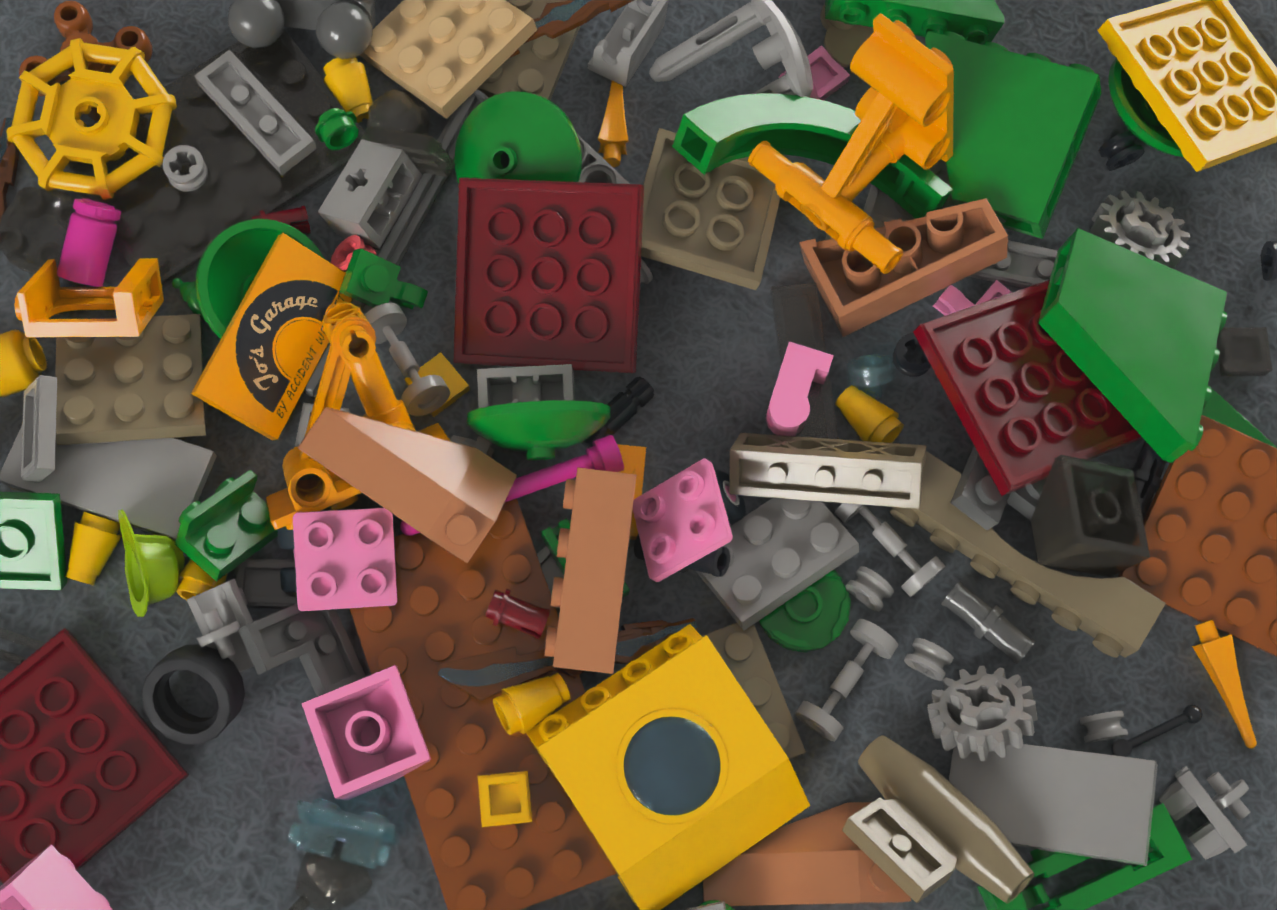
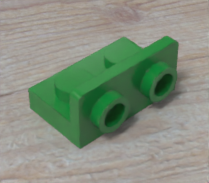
[175,470,278,582]

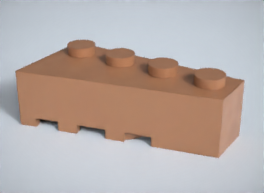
[799,198,1008,337]
[544,467,637,674]

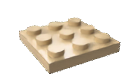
[360,0,537,119]

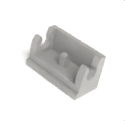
[587,0,669,87]

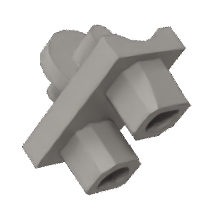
[187,579,254,672]
[1159,766,1250,860]

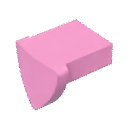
[778,45,850,100]

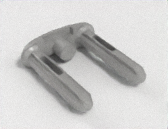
[649,0,813,97]

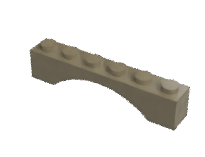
[890,451,1166,658]

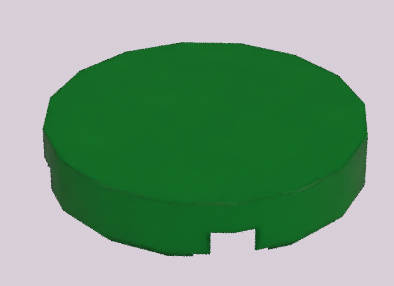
[759,570,851,653]

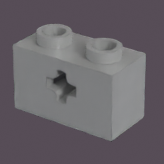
[318,139,423,249]
[477,364,575,408]

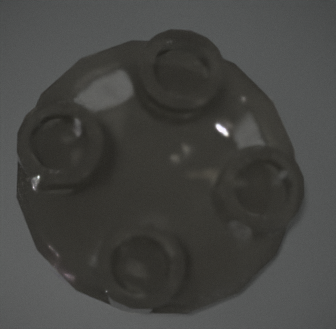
[0,186,75,273]

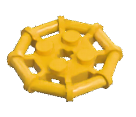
[6,38,177,200]

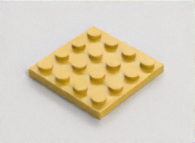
[1097,0,1277,172]

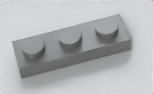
[194,49,317,175]

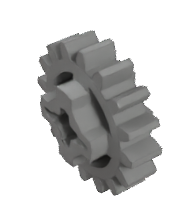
[1090,190,1190,269]
[927,666,1038,761]

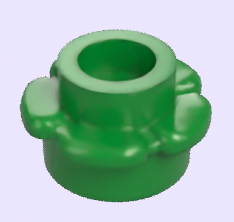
[315,108,359,150]

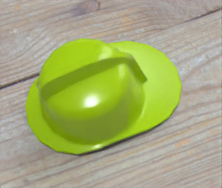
[118,509,185,617]

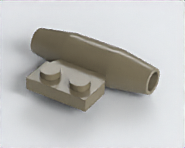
[842,735,1034,904]

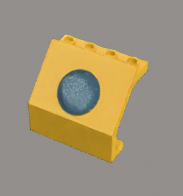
[526,624,810,910]

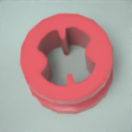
[331,235,376,272]

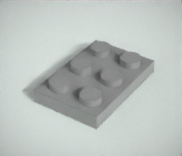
[696,498,859,631]

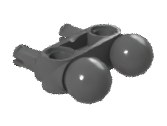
[228,0,377,59]

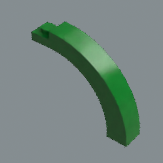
[672,93,953,219]

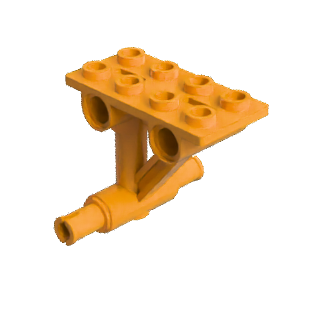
[748,13,954,274]
[266,301,450,530]

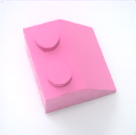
[301,665,431,800]
[0,844,113,910]

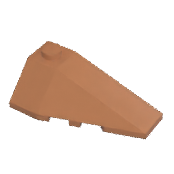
[298,407,517,563]
[703,802,911,906]

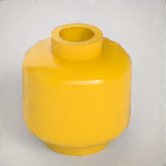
[0,329,47,397]

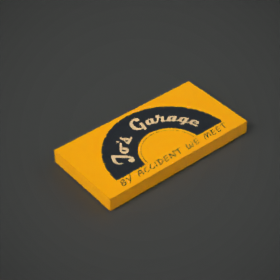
[191,233,352,441]

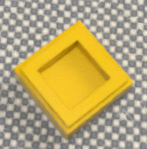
[404,352,470,417]
[478,771,533,827]

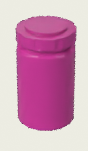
[56,198,121,287]

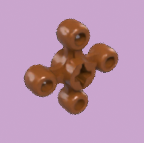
[19,0,153,122]

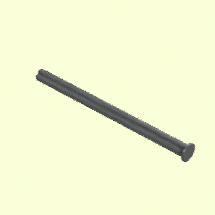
[303,90,488,399]

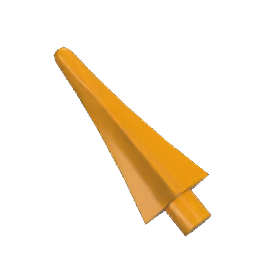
[597,81,629,167]
[1192,619,1257,749]

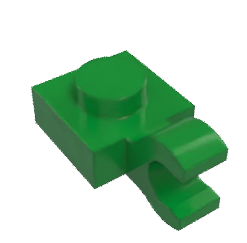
[339,249,428,310]

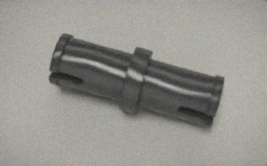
[941,581,1036,664]

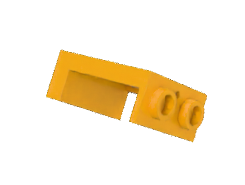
[14,258,164,337]

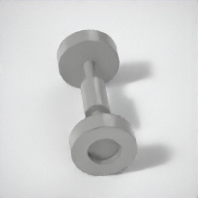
[364,303,450,416]
[834,503,946,598]
[795,619,899,742]

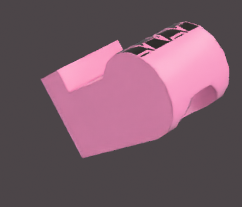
[766,342,834,436]

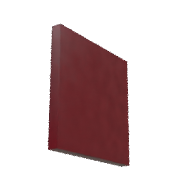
[453,178,644,373]
[913,280,1142,496]
[0,628,189,884]

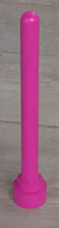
[400,435,624,536]

